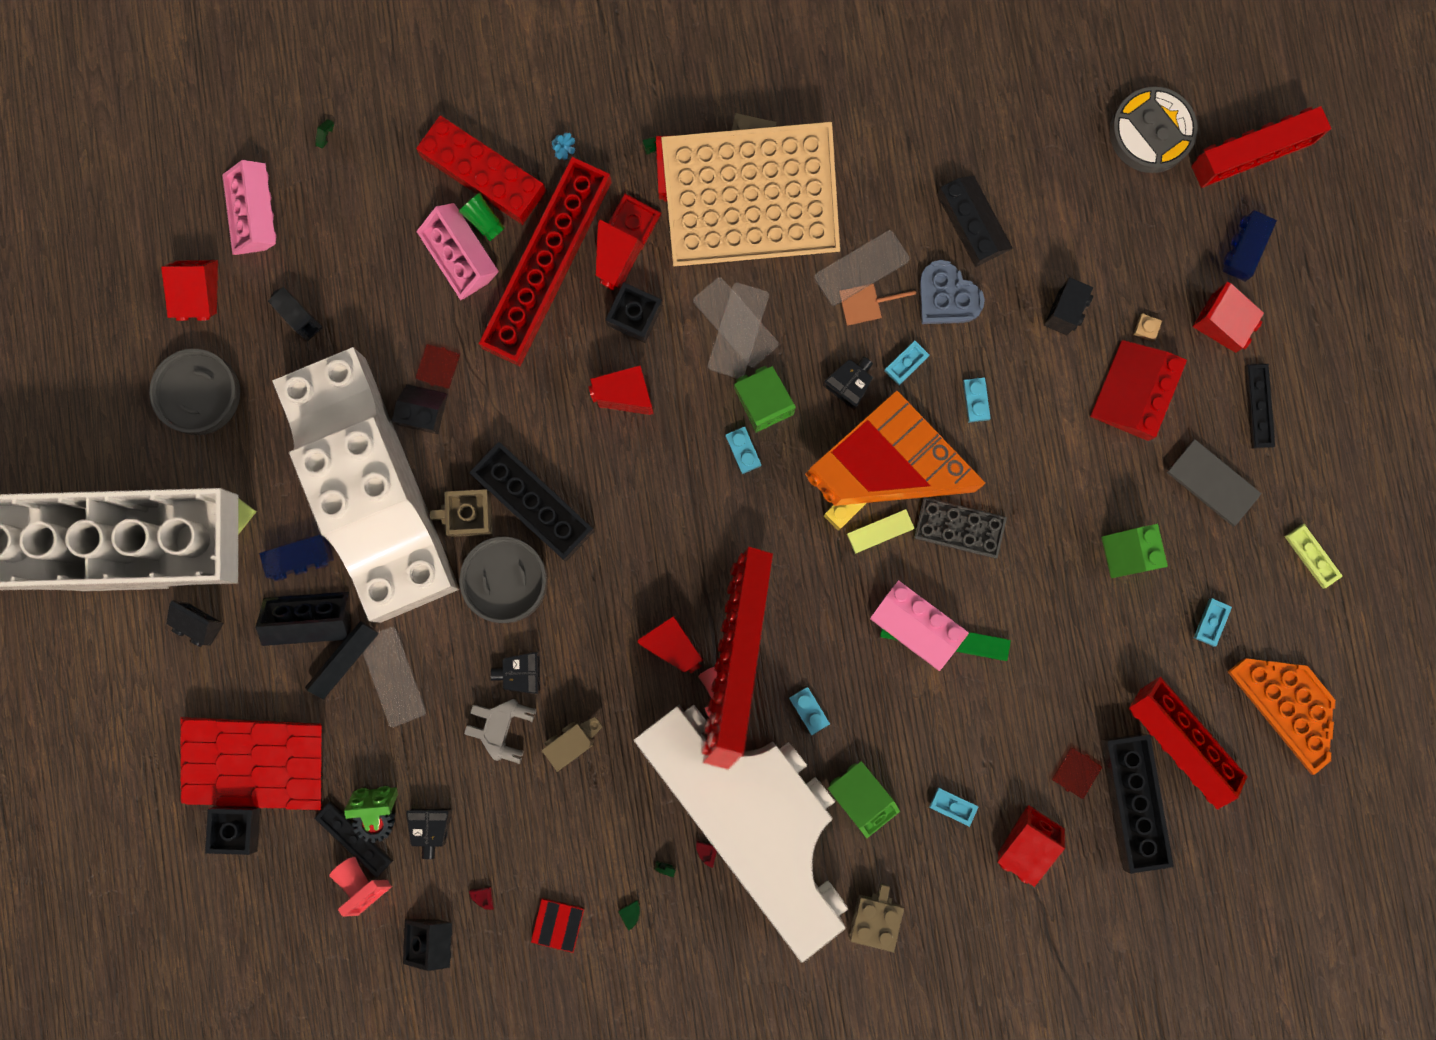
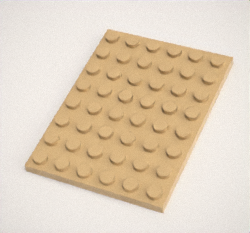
[661,122,840,266]

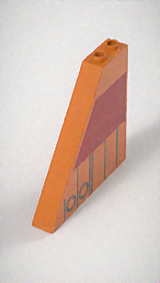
[805,391,985,506]

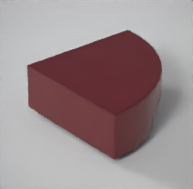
[696,841,717,868]
[469,886,494,910]

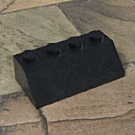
[937,176,1013,267]
[255,592,351,646]

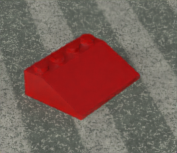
[1090,340,1187,441]

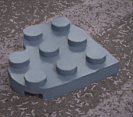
[920,260,985,324]

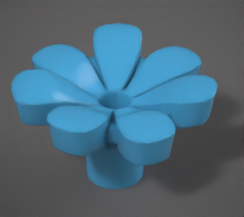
[552,133,575,160]

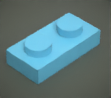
[884,341,930,385]
[963,377,991,423]
[725,427,761,474]
[1194,598,1232,647]
[789,687,830,735]
[929,788,978,827]

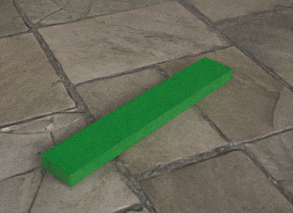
[880,628,1011,661]

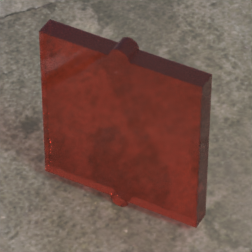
[415,344,460,389]
[1052,748,1102,799]

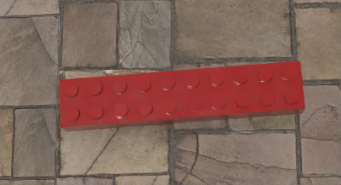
[479,157,612,367]
[701,546,773,770]

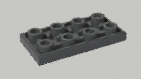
[1166,439,1262,527]
[913,497,1007,559]

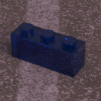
[1222,210,1277,282]
[259,534,334,581]

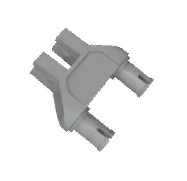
[464,699,536,764]

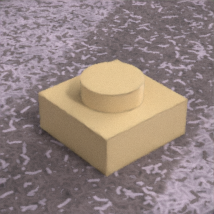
[1133,314,1162,342]

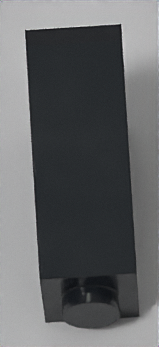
[268,287,323,341]

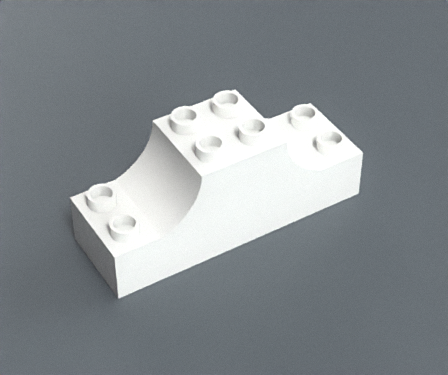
[272,347,460,623]
[0,489,238,591]
[634,704,848,963]

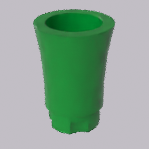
[458,193,505,241]

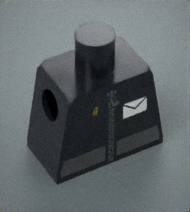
[823,356,873,410]
[490,652,540,694]
[406,809,452,859]

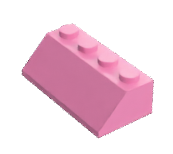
[222,160,276,255]
[416,203,499,300]
[870,580,969,671]

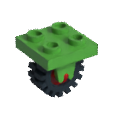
[344,786,398,843]

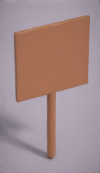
[839,284,916,326]

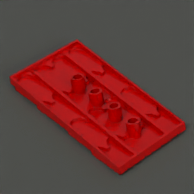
[180,717,322,810]

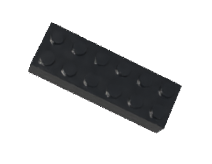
[469,442,595,562]
[1101,733,1174,874]

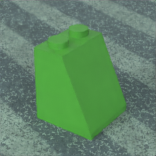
[734,366,796,433]
[1101,524,1168,578]
[827,761,900,838]

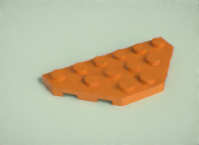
[1228,658,1336,775]

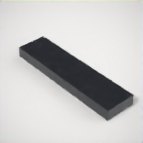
[1245,364,1275,449]
[305,621,379,700]
[314,802,393,878]

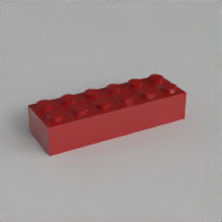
[1191,106,1332,188]
[416,115,546,225]
[1129,676,1248,810]

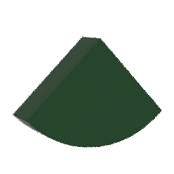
[315,119,334,148]
[642,137,657,155]
[654,861,676,878]
[618,900,640,931]

